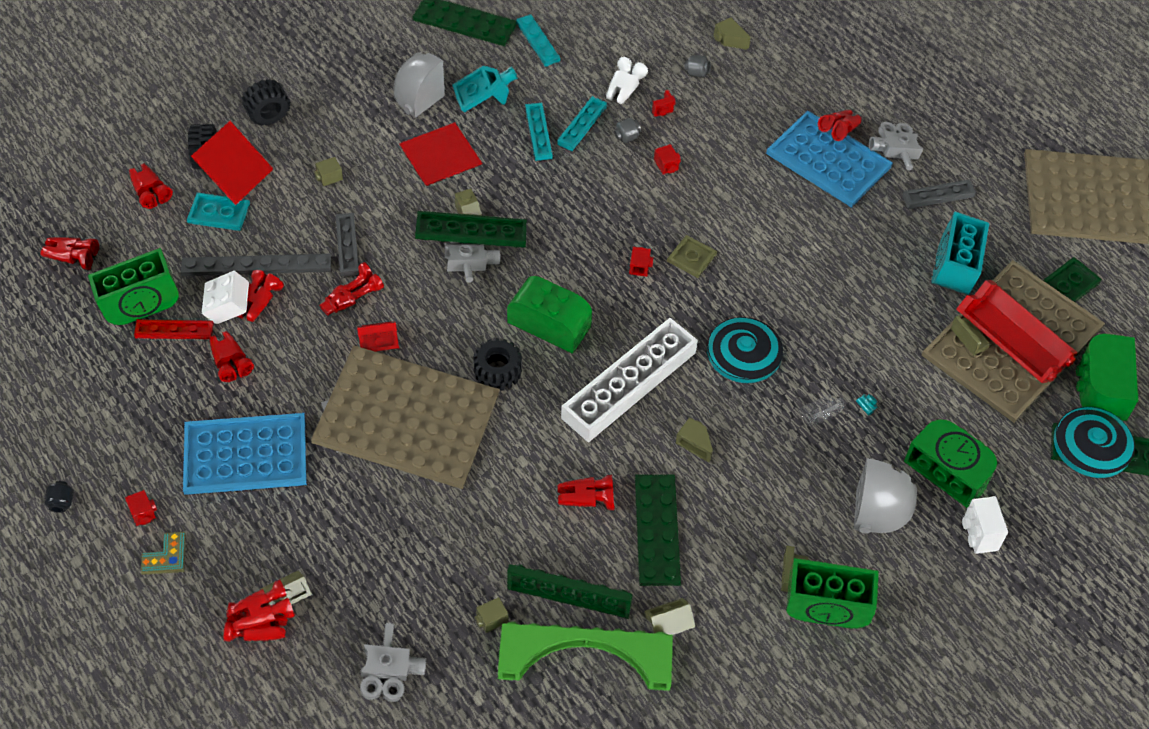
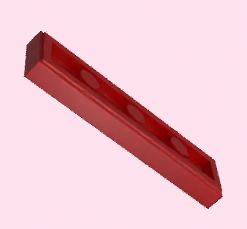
[134,319,214,339]

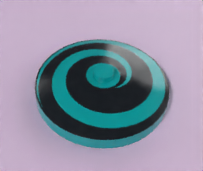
[707,317,783,383]
[1054,407,1135,478]

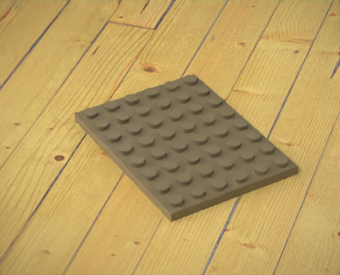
[1024,149,1149,244]
[921,260,1105,423]
[311,345,500,489]

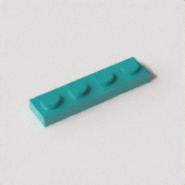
[516,14,560,67]
[557,96,607,151]
[525,103,552,161]

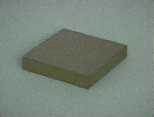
[667,235,717,278]

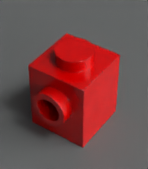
[654,144,681,174]
[629,247,654,277]
[125,490,157,526]

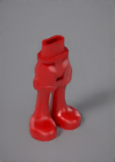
[319,262,384,316]

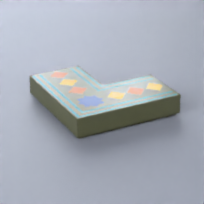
[141,532,186,575]

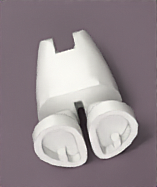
[606,57,648,104]

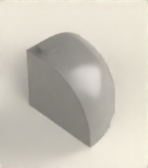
[394,52,445,118]
[854,458,917,533]

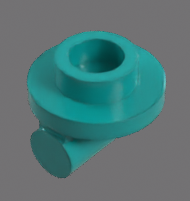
[856,394,878,416]

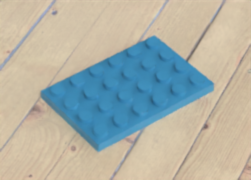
[766,111,893,208]
[183,413,307,495]

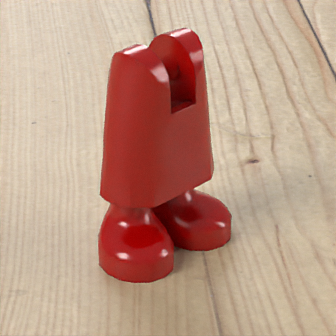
[818,110,862,141]
[129,163,173,209]
[40,237,99,270]
[236,270,284,323]
[209,331,254,382]
[557,475,614,510]
[227,580,295,630]
[224,602,288,642]

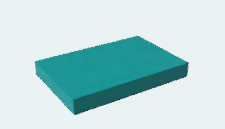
[187,192,250,231]

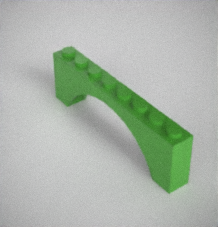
[498,622,673,691]

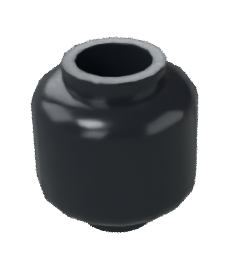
[44,481,74,513]

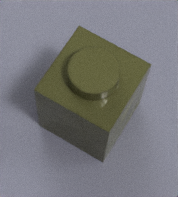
[314,157,343,187]
[474,597,509,633]

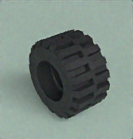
[242,79,291,126]
[188,124,217,169]
[473,338,522,391]

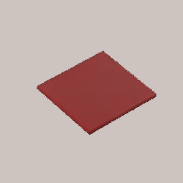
[191,121,273,205]
[399,122,482,186]

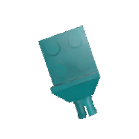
[452,66,518,113]

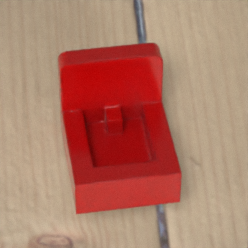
[652,90,676,117]

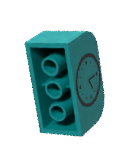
[932,211,989,295]

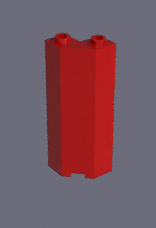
[956,280,1078,383]

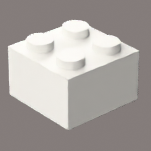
[202,271,249,324]
[962,496,1008,554]

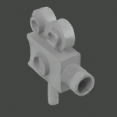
[869,122,923,170]
[444,241,500,283]
[360,623,426,702]

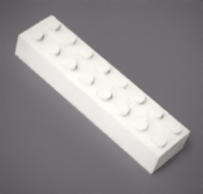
[561,318,698,443]

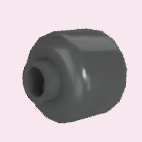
[685,55,711,78]
[614,118,641,143]

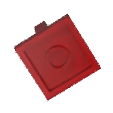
[357,321,399,352]

